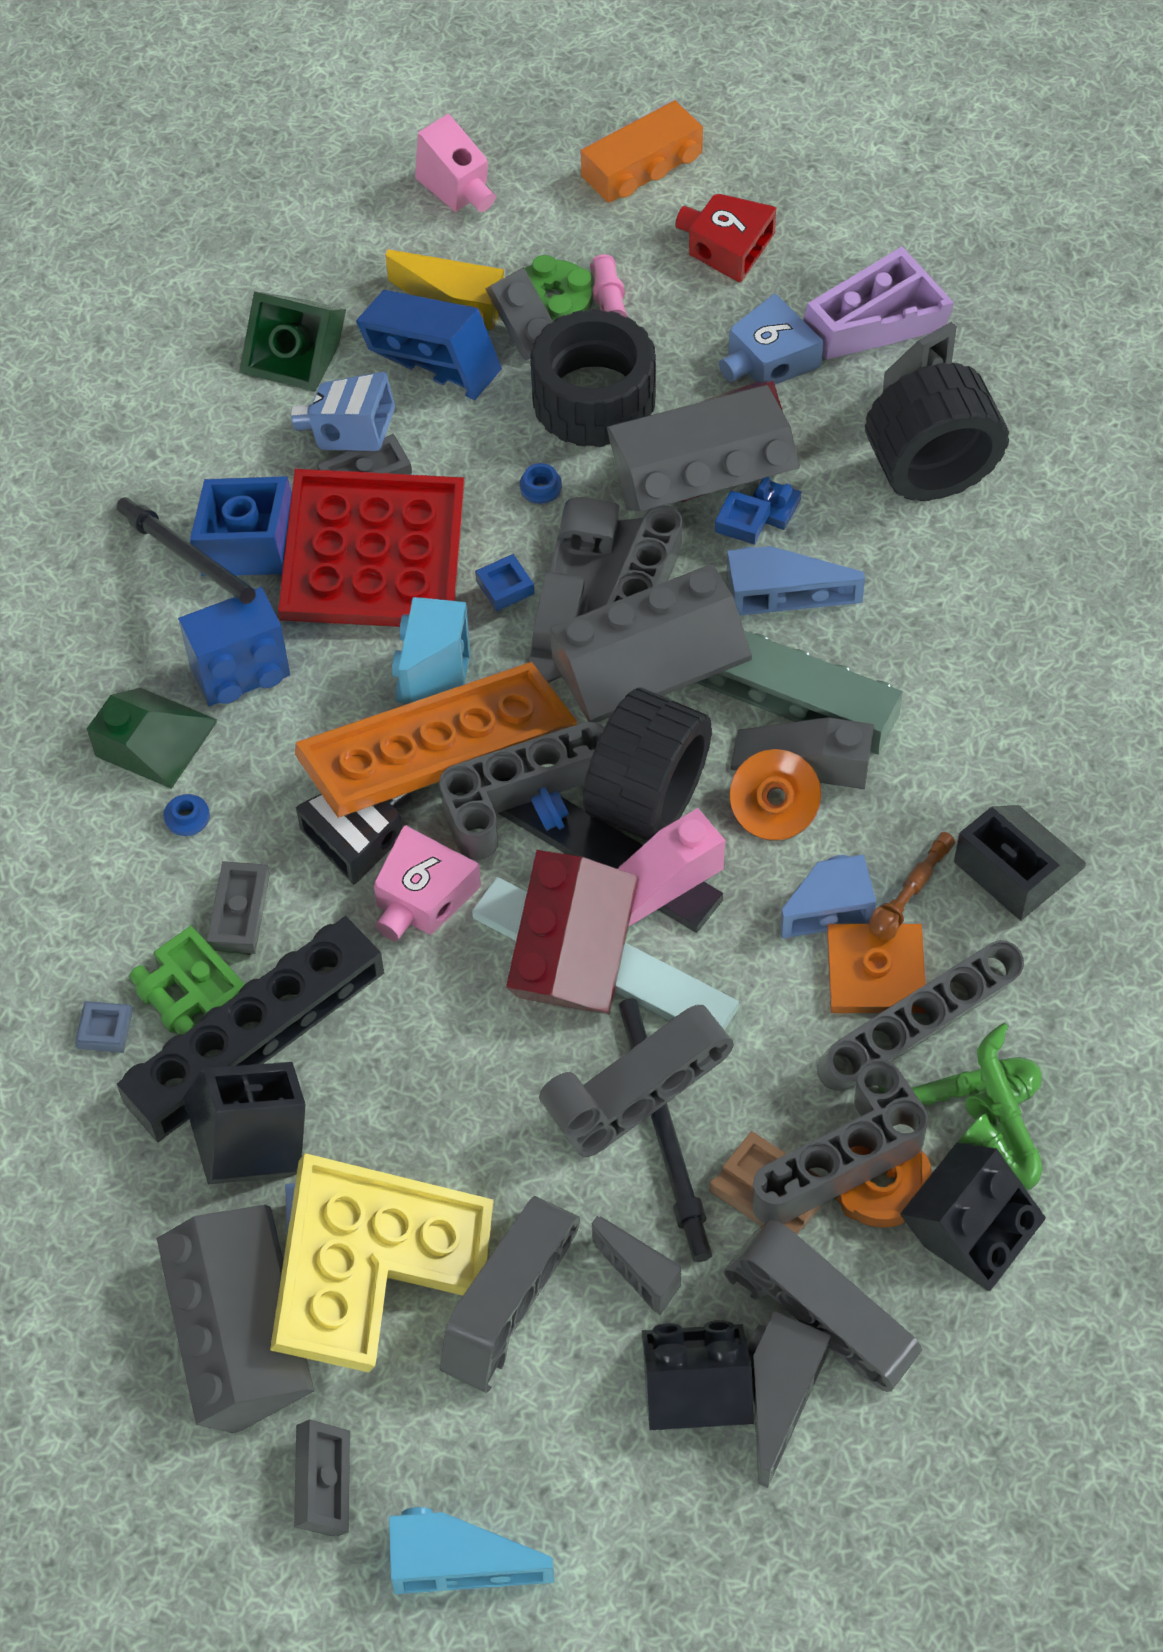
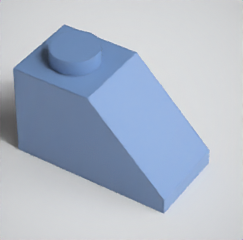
[780,855,876,938]

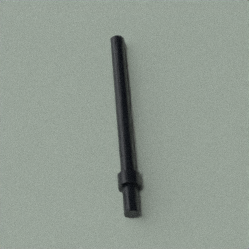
[116,497,256,604]
[618,998,712,1262]

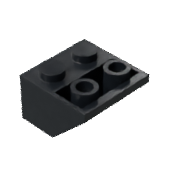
[954,805,1086,921]
[183,1062,306,1185]
[900,1142,1046,1291]
[641,1320,754,1431]

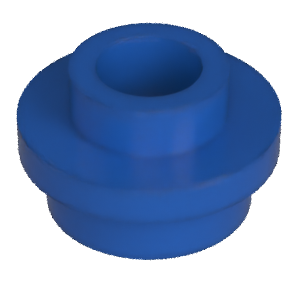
[520,463,562,504]
[531,786,569,831]
[163,794,210,836]

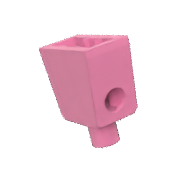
[415,113,496,212]

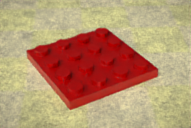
[278,469,465,627]

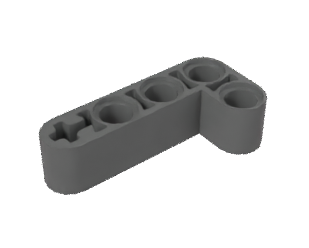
[439,722,605,860]
[539,1004,734,1157]
[752,1059,928,1224]
[440,1196,580,1393]
[724,1220,922,1392]

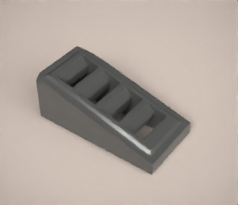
[591,1216,681,1315]

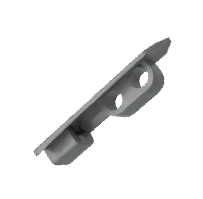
[528,497,643,682]

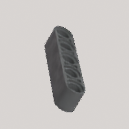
[606,505,682,605]
[817,940,1024,1091]

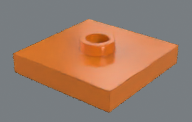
[827,924,926,1013]

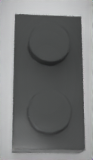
[485,267,553,360]
[317,434,412,475]
[207,861,270,954]
[294,1419,350,1536]

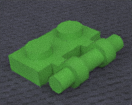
[129,925,245,1035]

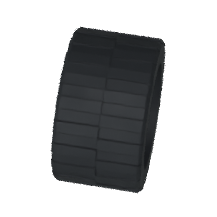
[530,309,656,447]
[865,363,1009,501]
[583,687,712,841]

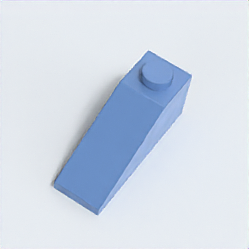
[726,546,865,616]

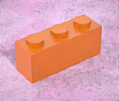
[580,100,703,203]

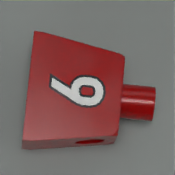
[675,193,777,283]

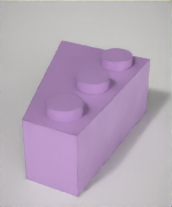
[803,246,954,360]

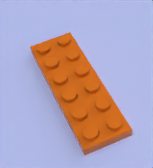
[295,662,577,818]

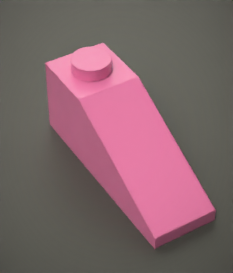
[618,808,726,927]

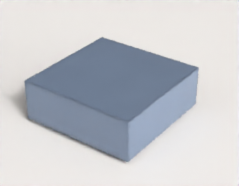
[75,1001,133,1053]

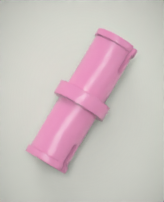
[590,254,627,318]

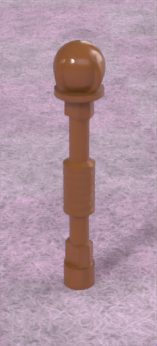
[869,832,955,940]

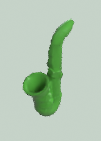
[958,1022,1043,1191]
[878,1057,1042,1126]

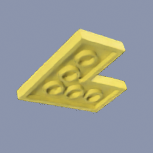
[270,1153,494,1373]

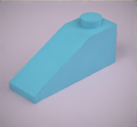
[389,1507,554,1594]

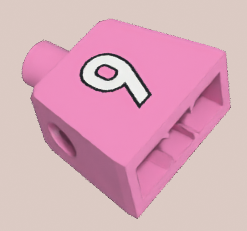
[374,825,481,941]

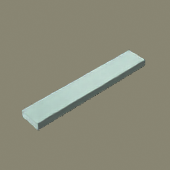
[472,877,739,1030]

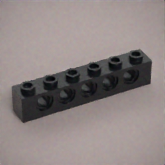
[116,915,385,1143]

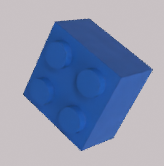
[190,476,292,576]
[178,587,291,707]

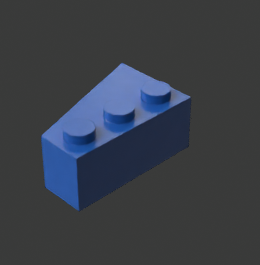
[356,290,502,401]

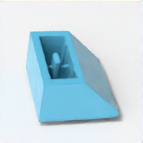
[392,597,471,705]

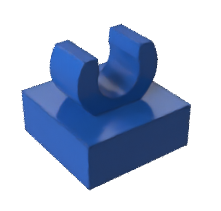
[752,477,802,530]
[715,490,771,545]
[475,554,535,612]

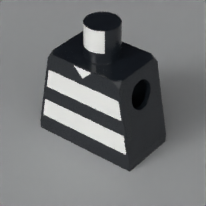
[296,793,412,885]

